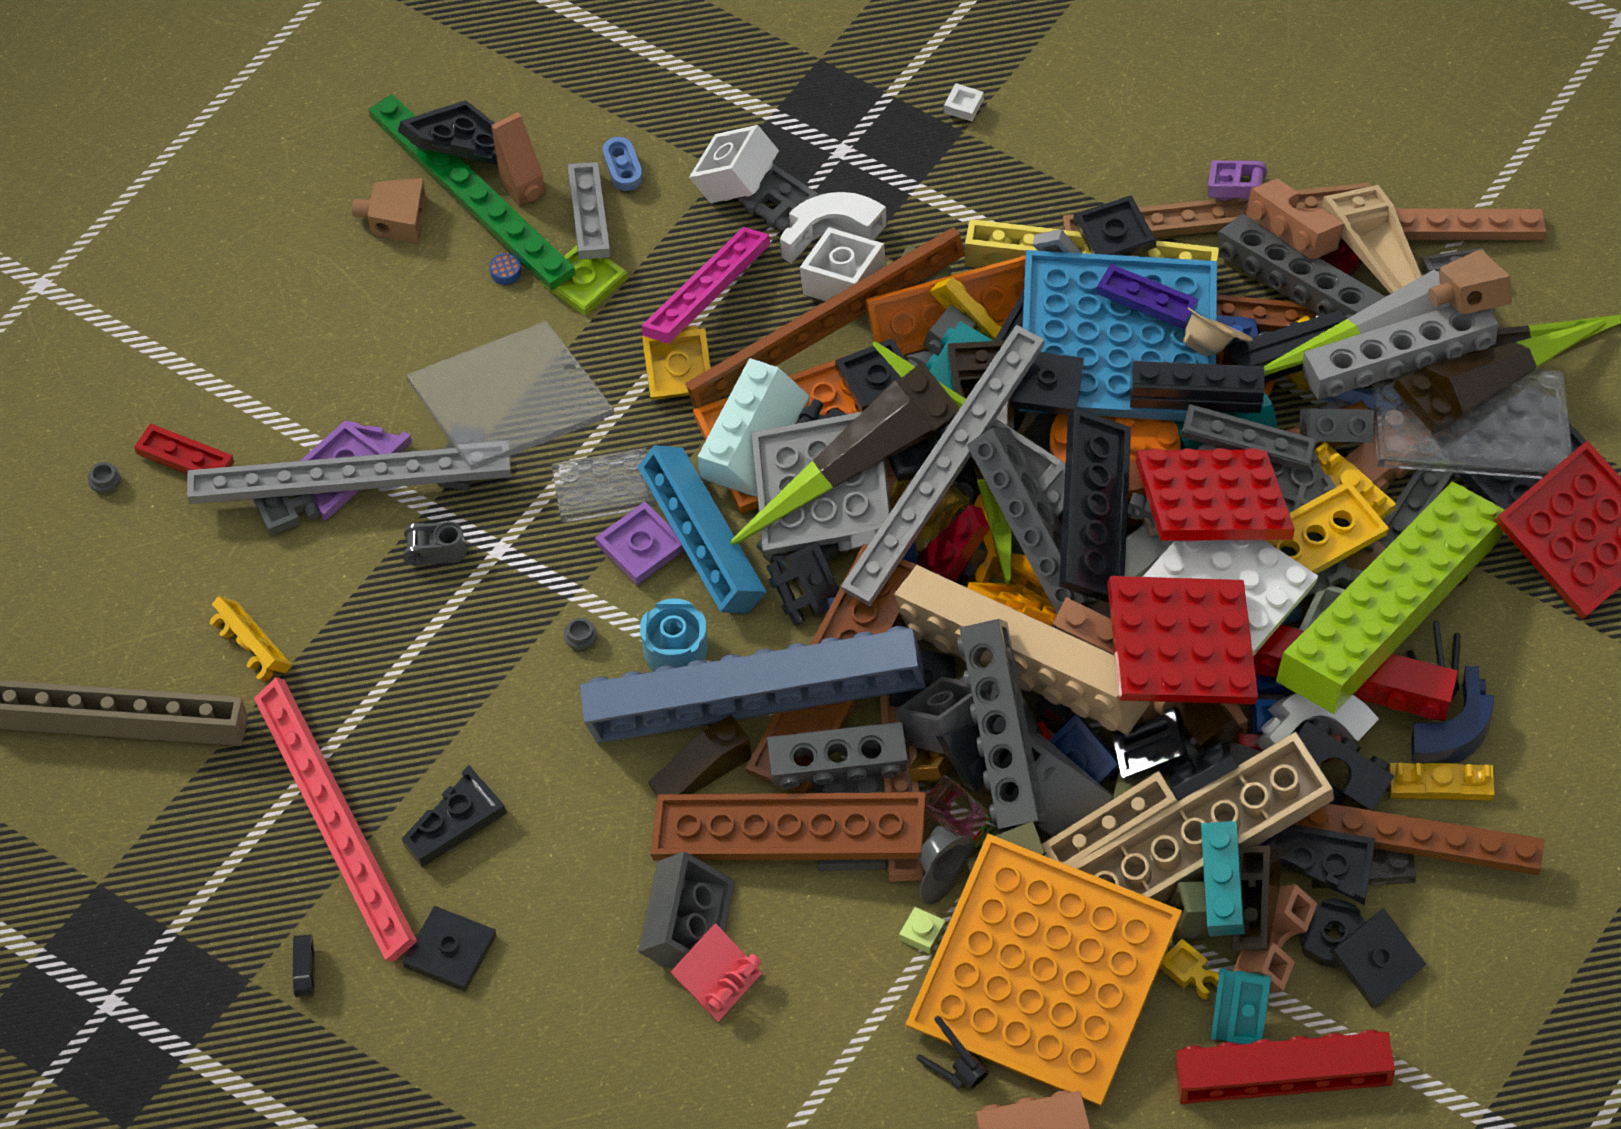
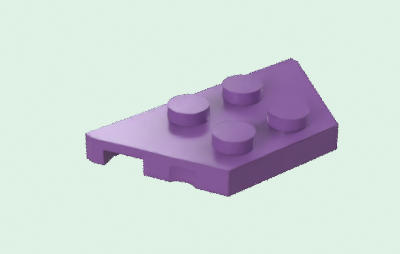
[300,421,412,521]

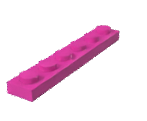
[641,227,770,344]

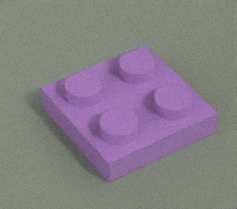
[595,502,685,585]

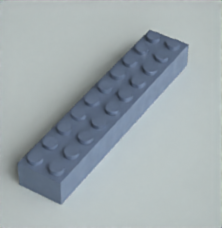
[580,626,926,744]

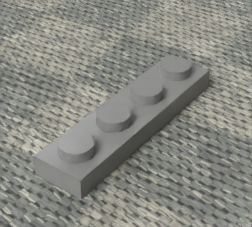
[567,162,610,260]

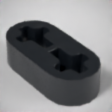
[293,934,315,998]

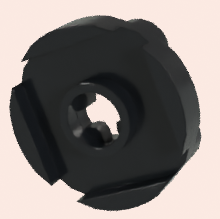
[1299,899,1367,967]

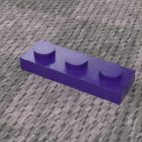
[1096,264,1198,329]

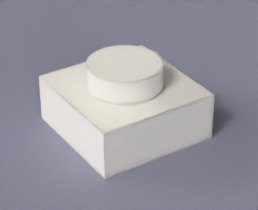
[944,83,984,121]

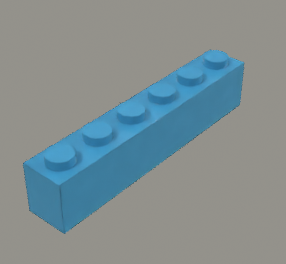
[638,445,767,614]

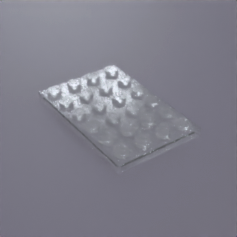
[1372,369,1572,479]

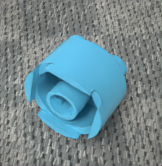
[640,598,709,672]

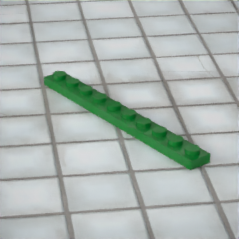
[368,94,576,291]

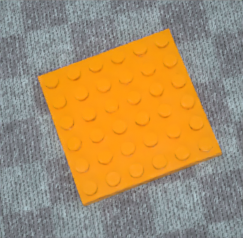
[905,834,1182,1107]

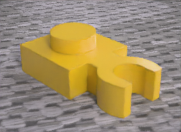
[1160,939,1219,1000]

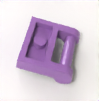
[1208,161,1267,201]

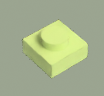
[899,907,946,954]

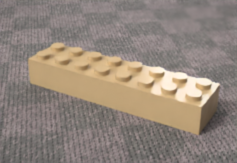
[894,565,1150,735]
[1071,732,1334,903]

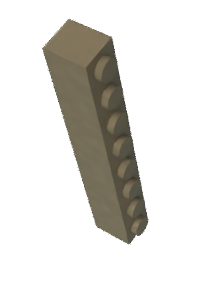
[0,680,248,746]

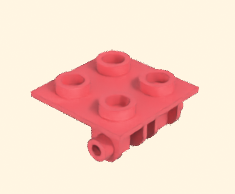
[670,923,762,1022]

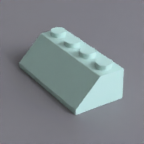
[698,358,810,498]

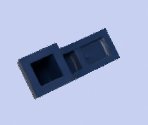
[1411,666,1494,764]

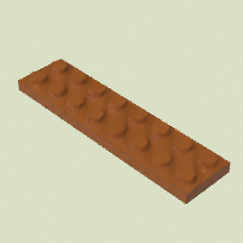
[745,544,922,793]
[651,792,927,861]

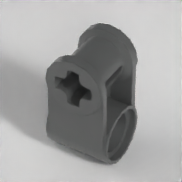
[403,521,467,566]

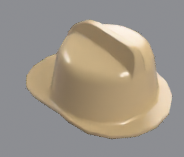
[1184,307,1253,356]

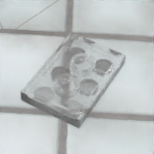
[551,448,657,523]

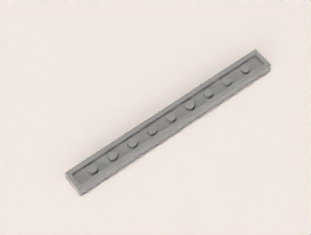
[841,325,1045,606]
[187,443,511,504]

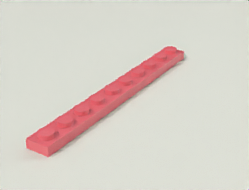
[254,678,417,962]

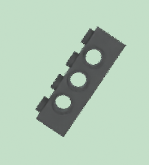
[767,722,907,789]

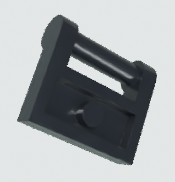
[1112,706,1189,784]

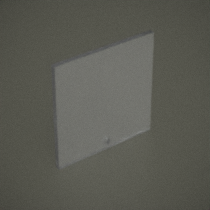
[406,321,615,471]

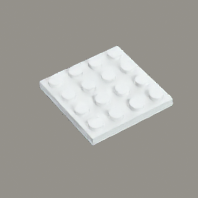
[1143,540,1318,656]

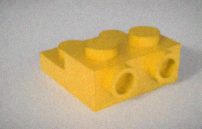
[642,325,711,400]

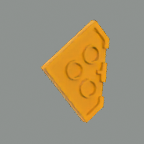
[967,582,1057,626]

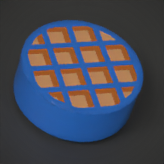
[490,253,521,285]

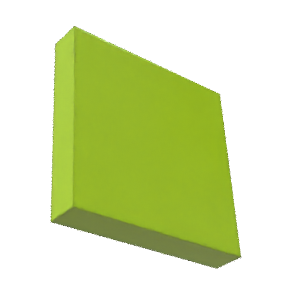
[540,245,628,317]

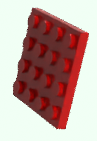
[1494,440,1621,619]
[1135,448,1295,541]
[1108,576,1258,704]

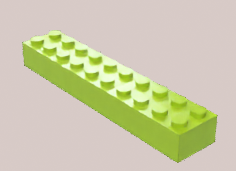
[1276,481,1505,714]

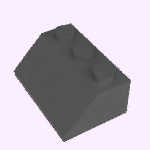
[638,851,735,968]

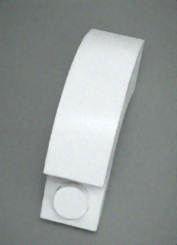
[780,192,886,264]
[1256,693,1379,751]

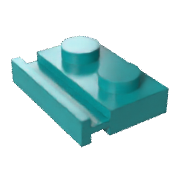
[1211,968,1272,1044]

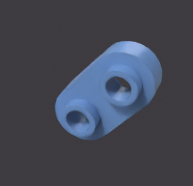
[603,137,643,191]

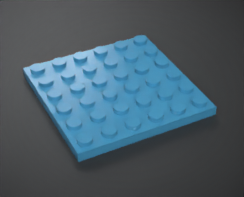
[1019,250,1217,421]

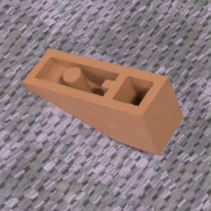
[491,112,546,207]

